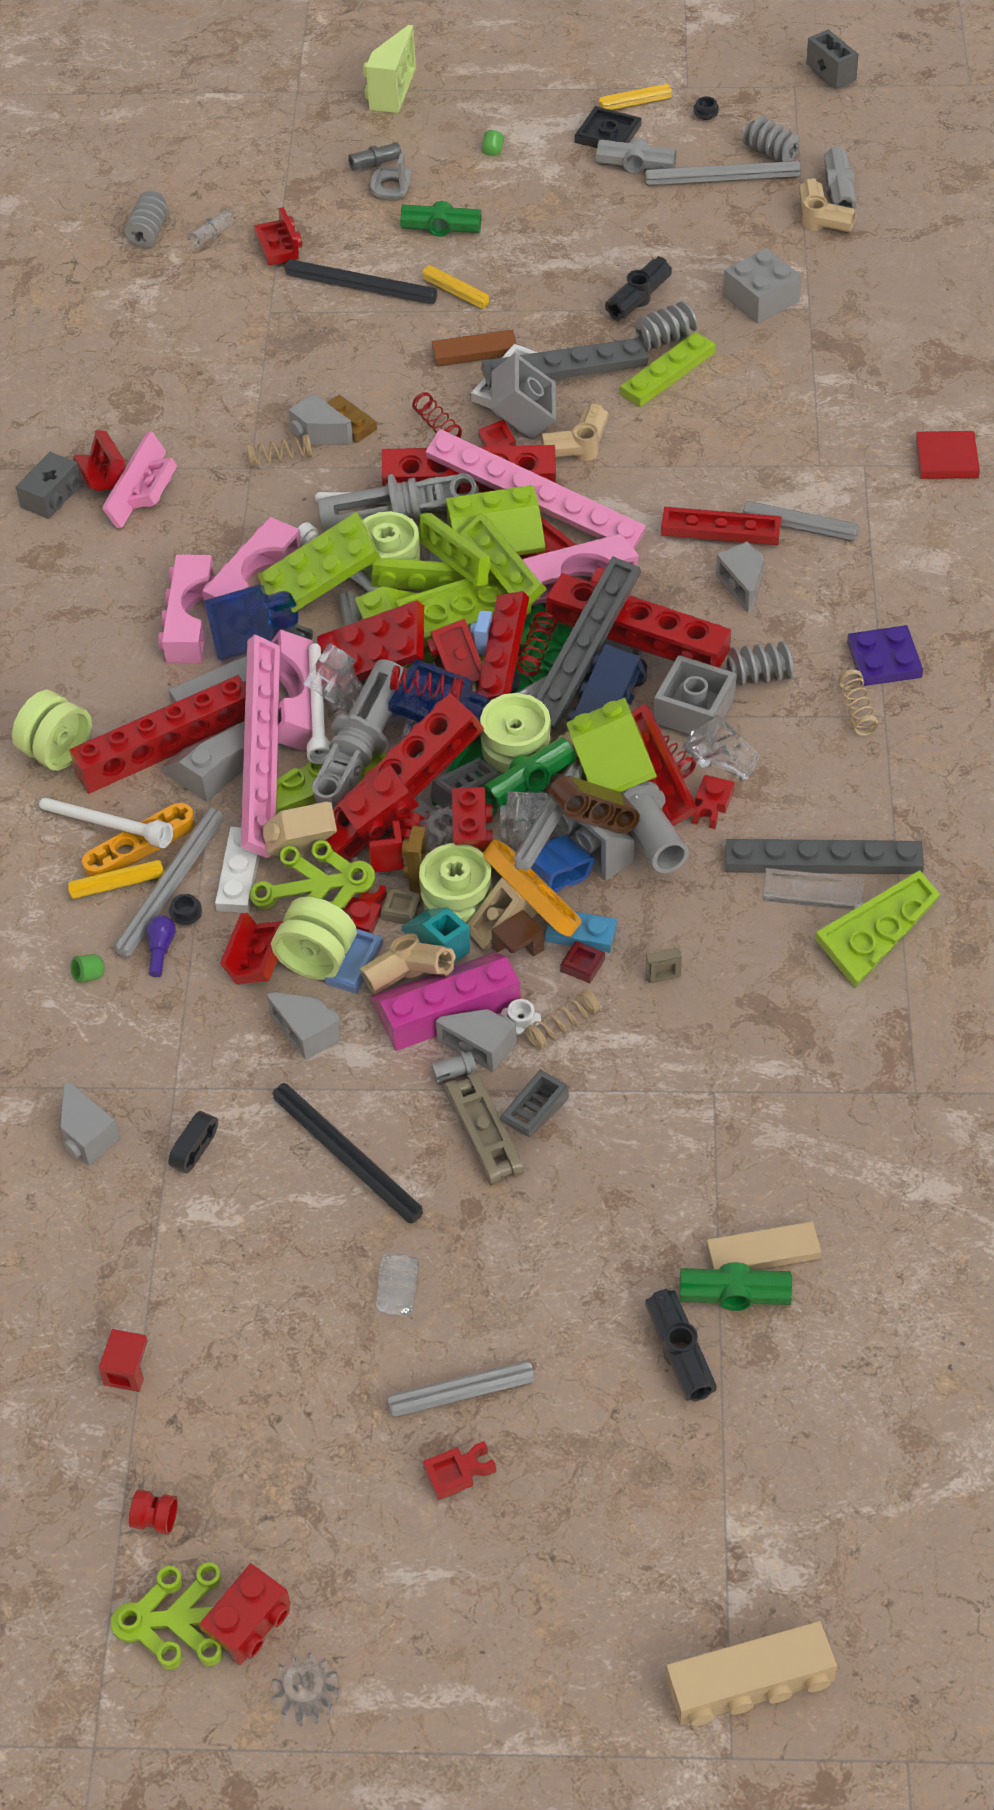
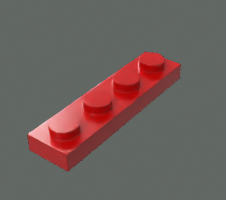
[661,507,781,545]
[476,591,529,706]
[632,704,699,827]

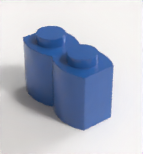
[531,836,595,893]

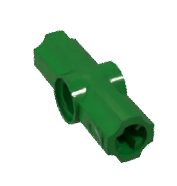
[400,201,482,237]
[484,737,577,811]
[680,1262,792,1311]

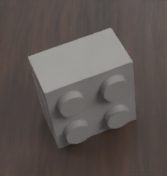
[723,248,802,324]
[491,353,556,439]
[654,655,737,742]

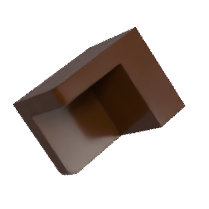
[491,910,544,957]

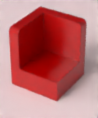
[367,820,404,872]
[98,1329,148,1392]

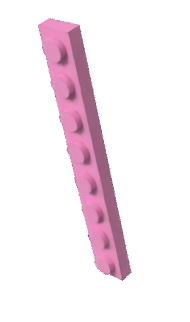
[426,429,646,550]
[241,634,280,858]

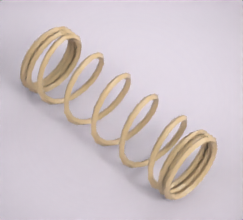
[247,434,312,467]
[838,670,879,735]
[526,989,600,1050]

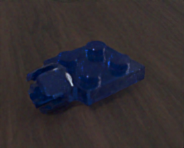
[204,584,299,660]
[388,659,490,731]

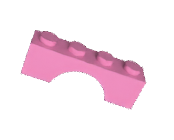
[202,517,302,624]
[522,534,639,606]
[158,555,215,663]
[271,629,313,751]

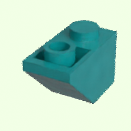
[402,907,470,963]

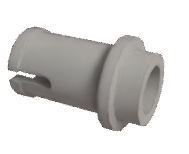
[431,1050,477,1084]

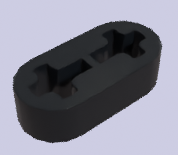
[168,1111,218,1173]

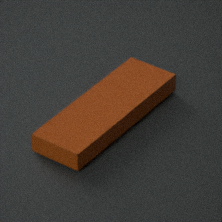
[432,329,517,366]

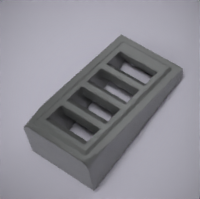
[430,757,501,814]
[500,1069,569,1137]

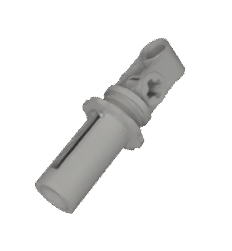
[318,473,479,532]
[312,660,409,808]
[621,781,689,873]

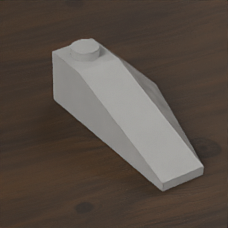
[161,720,245,802]
[520,791,635,881]

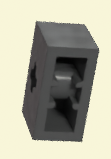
[806,29,859,89]
[16,452,82,519]

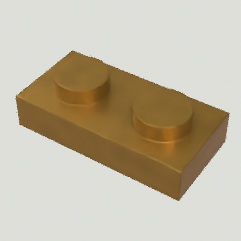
[326,394,377,443]
[402,826,428,893]

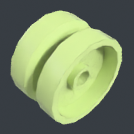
[360,511,421,579]
[12,689,92,771]
[480,693,551,773]
[419,843,493,924]
[271,897,357,980]

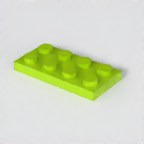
[258,511,381,617]
[394,571,531,647]

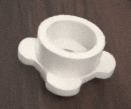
[501,999,541,1035]

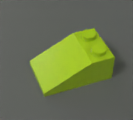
[566,698,657,792]

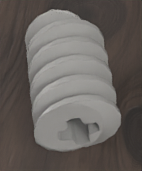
[742,116,800,162]
[124,191,169,248]
[635,301,697,352]
[726,641,794,685]

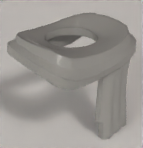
[370,154,412,200]

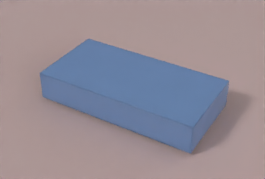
[325,929,384,994]

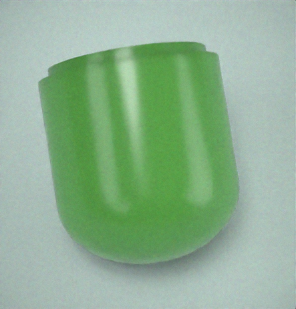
[481,130,504,156]
[70,954,105,983]

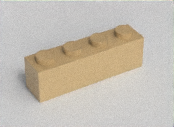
[665,1621,837,1726]

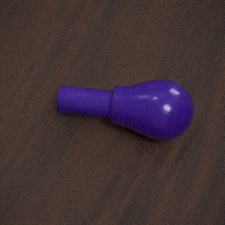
[146,915,176,977]

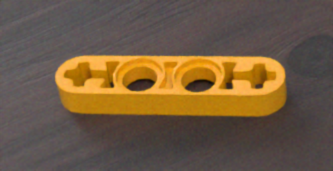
[82,803,195,877]
[483,839,582,937]

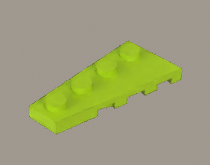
[276,753,386,815]
[814,870,941,988]

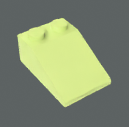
[363,25,416,113]

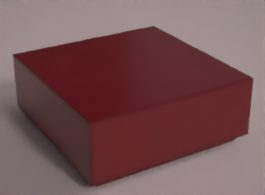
[560,941,605,984]

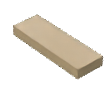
[706,1221,822,1270]

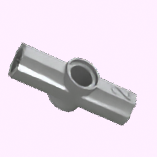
[596,139,677,174]
[824,147,856,209]

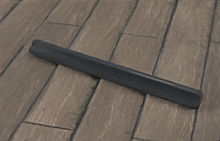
[285,259,438,304]
[273,1083,423,1223]

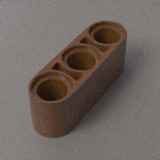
[549,775,640,833]

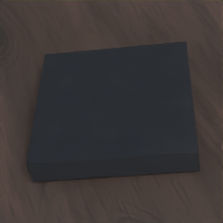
[575,106,642,148]

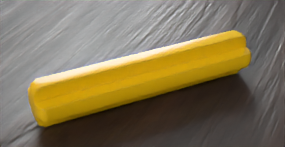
[598,83,672,110]
[422,265,490,309]
[68,860,164,899]

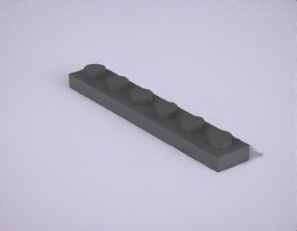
[481,338,649,389]
[535,556,642,731]
[725,839,924,874]

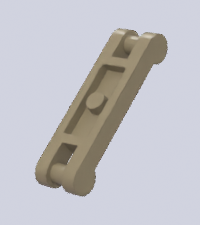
[444,1072,524,1185]

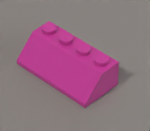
[371,952,521,1051]

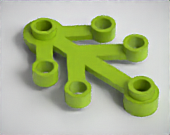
[250,840,376,910]
[111,1562,223,1670]

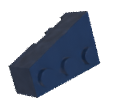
[566,644,647,725]

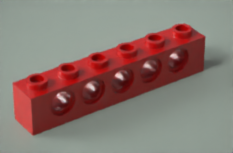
[381,445,556,494]
[546,573,731,668]
[69,675,246,794]
[325,693,484,862]

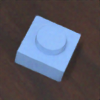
[470,611,493,655]

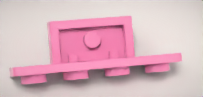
[102,431,177,528]

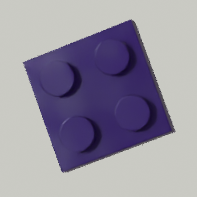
[847,625,923,686]

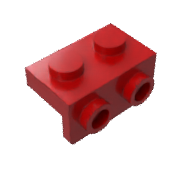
[254,207,302,265]
[73,430,125,491]
[427,618,483,687]
[338,765,419,843]
[452,787,493,852]
[220,913,283,984]
[199,1563,290,1665]

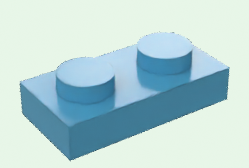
[545,911,617,953]

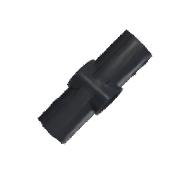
[605,256,672,321]
[645,1289,717,1402]

